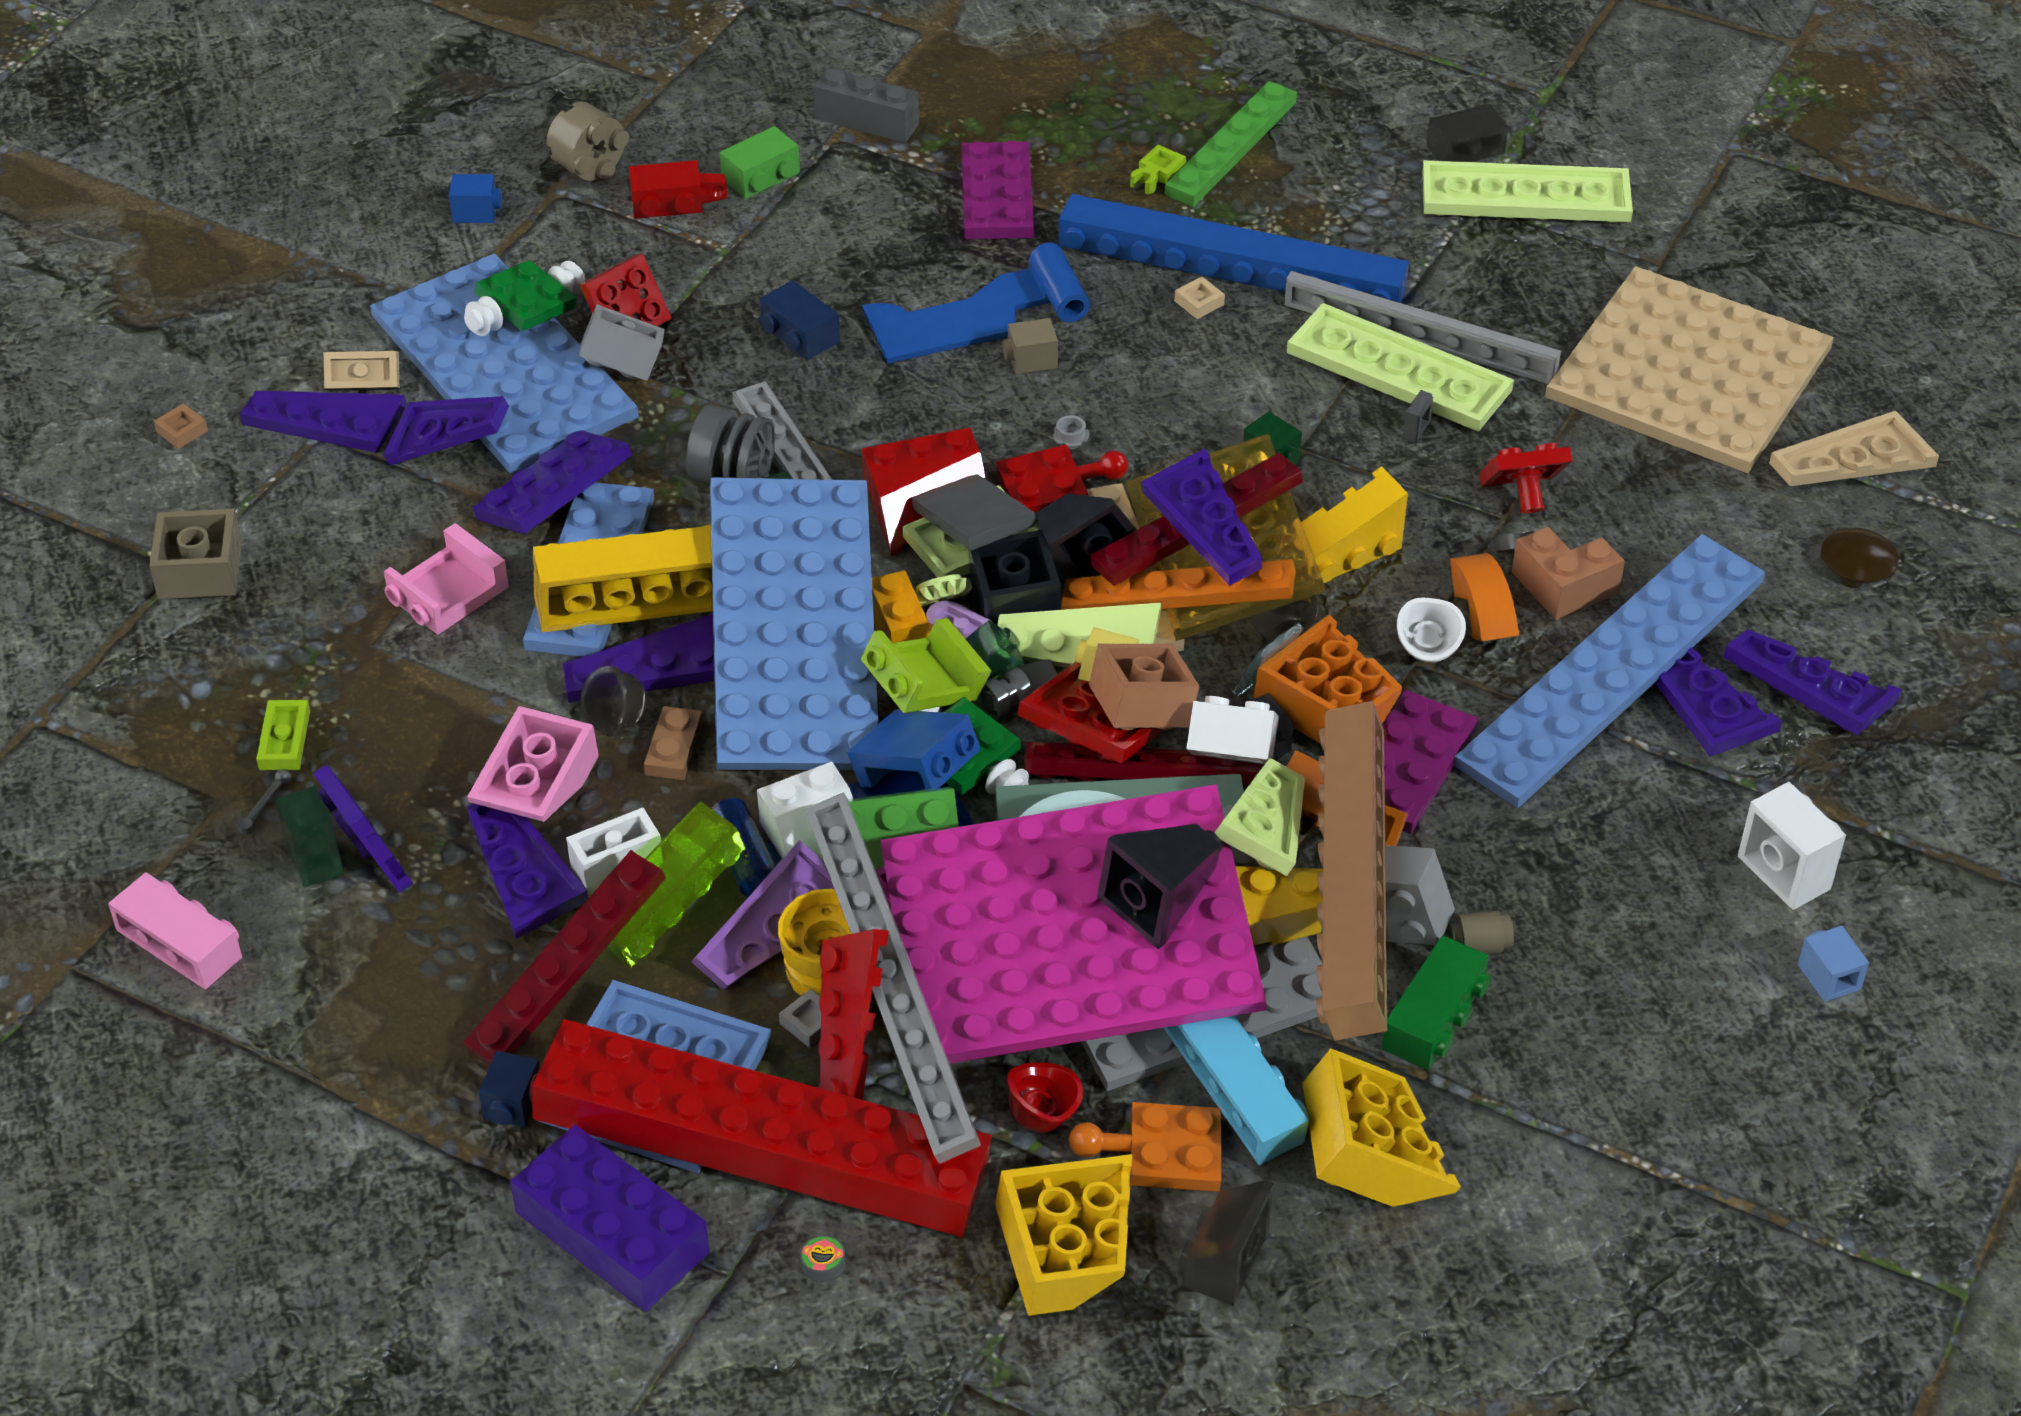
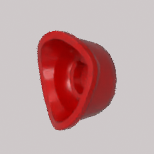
[1006,1062,1083,1133]

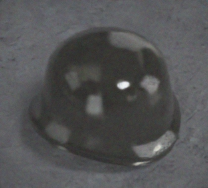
[1251,592,1319,651]
[580,666,646,736]

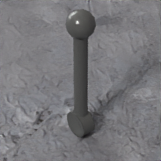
[236,769,291,835]

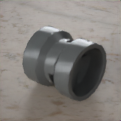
[980,667,1033,719]

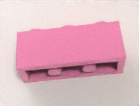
[108,872,242,990]

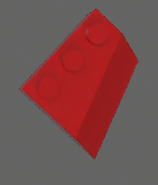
[862,428,986,556]

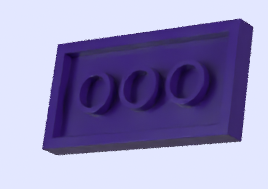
[472,430,632,534]

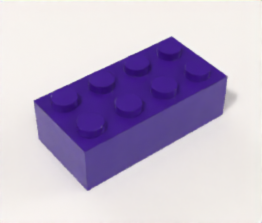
[510,1125,710,1312]

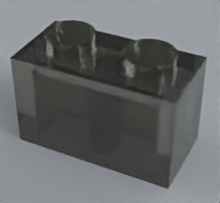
[1427,104,1509,162]

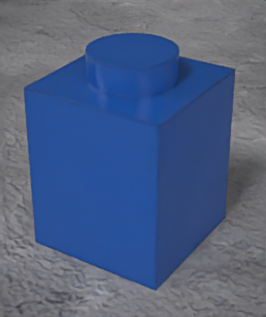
[449,174,502,223]

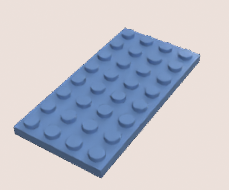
[370,253,639,474]
[710,478,878,770]

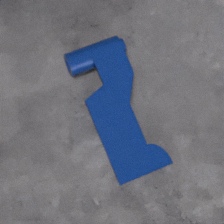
[862,243,1091,364]

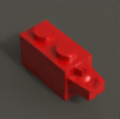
[629,160,727,219]

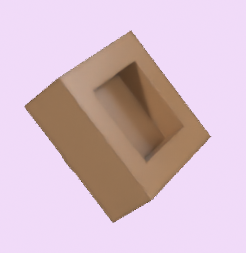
[153,403,208,449]

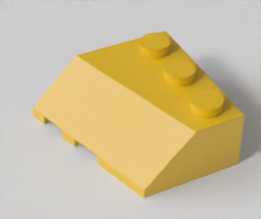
[995,1154,1132,1316]

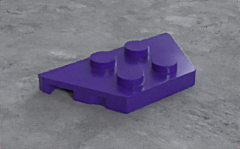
[313,764,413,893]

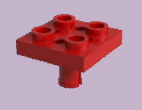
[579,253,672,326]
[1479,443,1573,514]

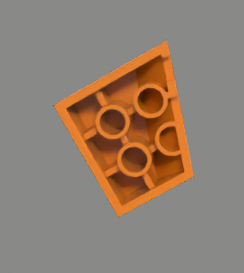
[1253,614,1402,744]

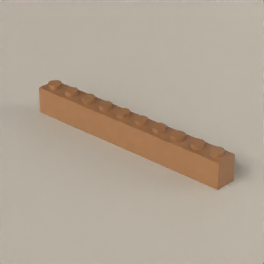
[1316,701,1387,1041]

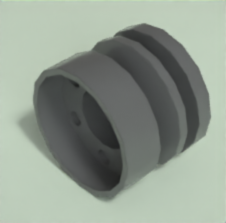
[686,404,776,484]

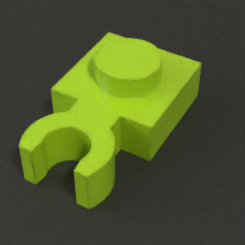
[1130,145,1186,194]

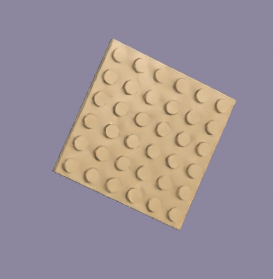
[1545,266,1834,474]

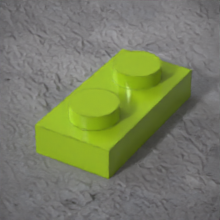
[256,700,310,770]

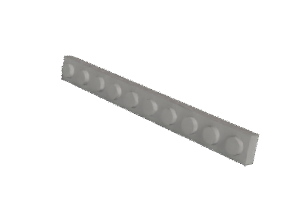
[805,792,981,1164]

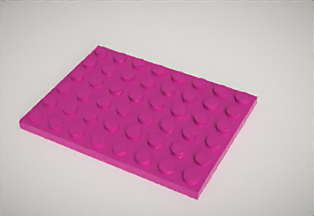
[880,784,1266,1063]

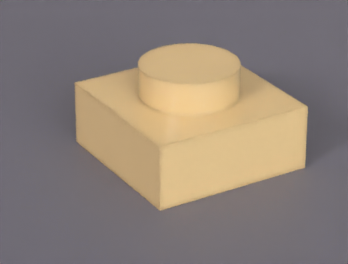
[1174,277,1225,319]

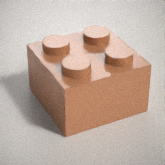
[1089,643,1200,730]

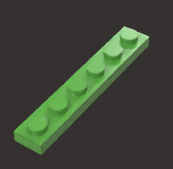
[1165,81,1297,207]

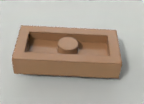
[644,706,703,780]

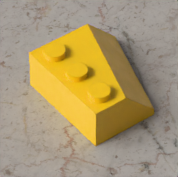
[1302,1048,1461,1207]

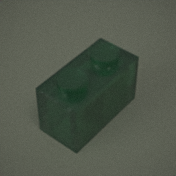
[275,786,344,888]

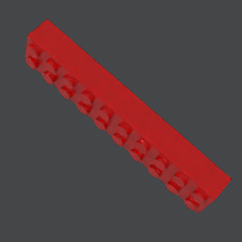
[532,1019,992,1238]

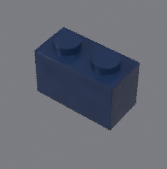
[760,280,840,360]

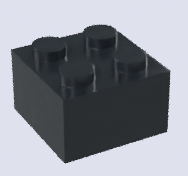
[968,530,1061,628]

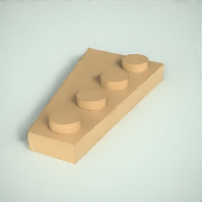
[1769,410,1939,486]

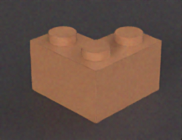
[1512,527,1625,620]

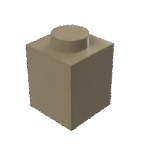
[1002,318,1058,374]

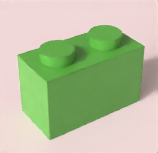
[719,126,800,199]

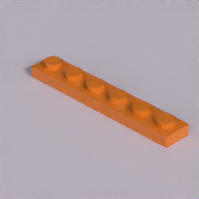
[1061,559,1296,610]

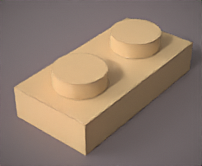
[323,351,400,389]

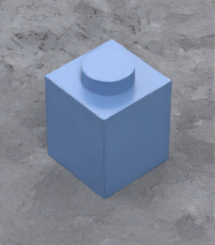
[1798,926,1869,1002]

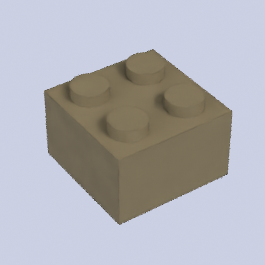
[149,508,242,599]

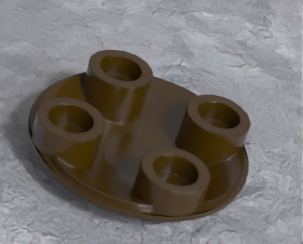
[1820,528,1899,588]

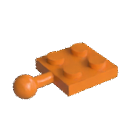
[1069,1102,1221,1192]

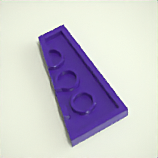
[240,390,407,453]
[1141,448,1262,586]
[563,614,715,703]
[466,803,588,939]

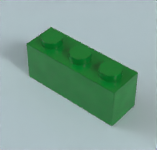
[1381,935,1491,1071]

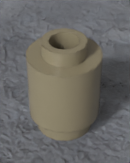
[1448,911,1514,954]

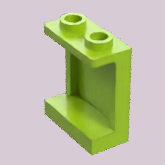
[861,618,991,713]

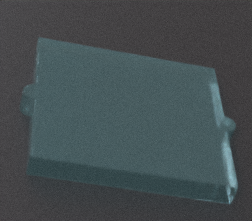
[1232,623,1303,696]

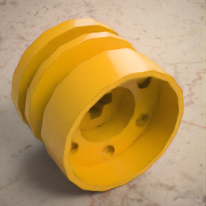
[778,889,851,996]

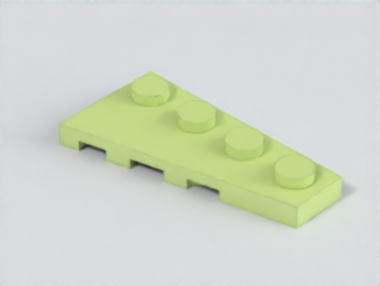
[992,603,1162,668]
[1215,758,1305,876]

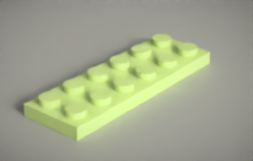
[1422,160,1633,223]
[1287,303,1514,432]

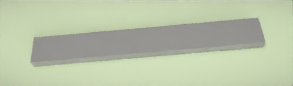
[1284,271,1561,384]

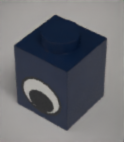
[478,1051,540,1127]

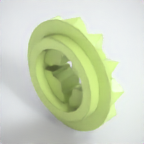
[915,575,972,607]

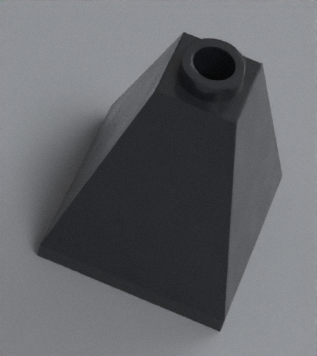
[1097,824,1222,949]

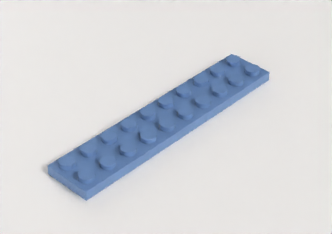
[1454,534,1765,809]

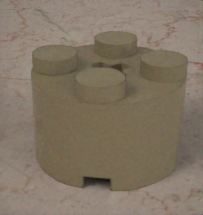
[547,101,629,181]

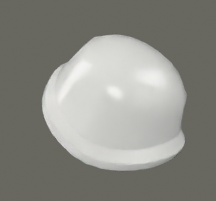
[1397,598,1466,662]

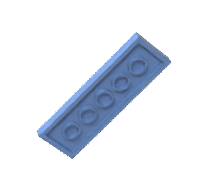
[523,482,654,657]

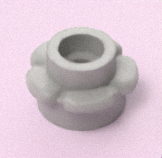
[1053,415,1089,449]

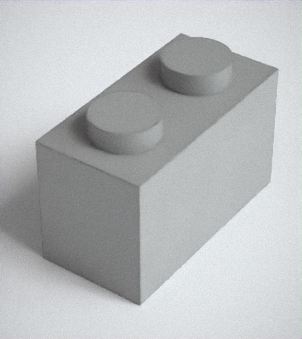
[579,304,665,381]

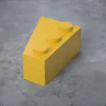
[1282,466,1408,589]
[1235,866,1323,946]

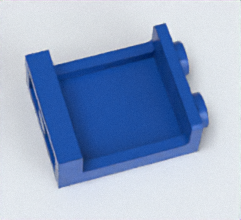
[847,709,980,790]

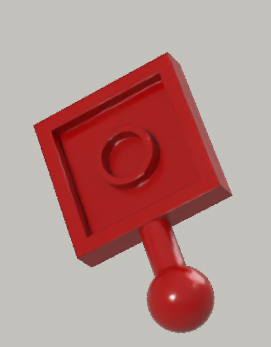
[996,444,1128,517]

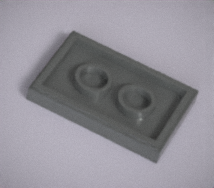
[912,474,1036,550]

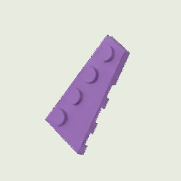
[692,840,834,990]

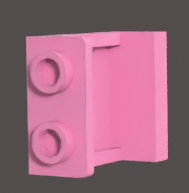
[384,523,509,635]

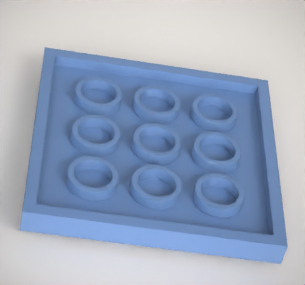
[537,980,772,1174]

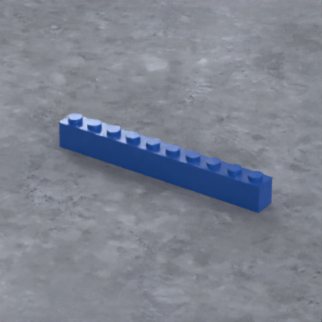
[1059,194,1409,303]

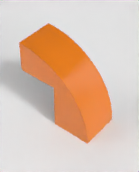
[1450,553,1519,641]

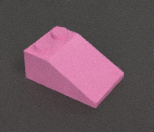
[467,706,599,822]

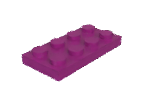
[962,141,1034,239]
[1382,690,1479,834]

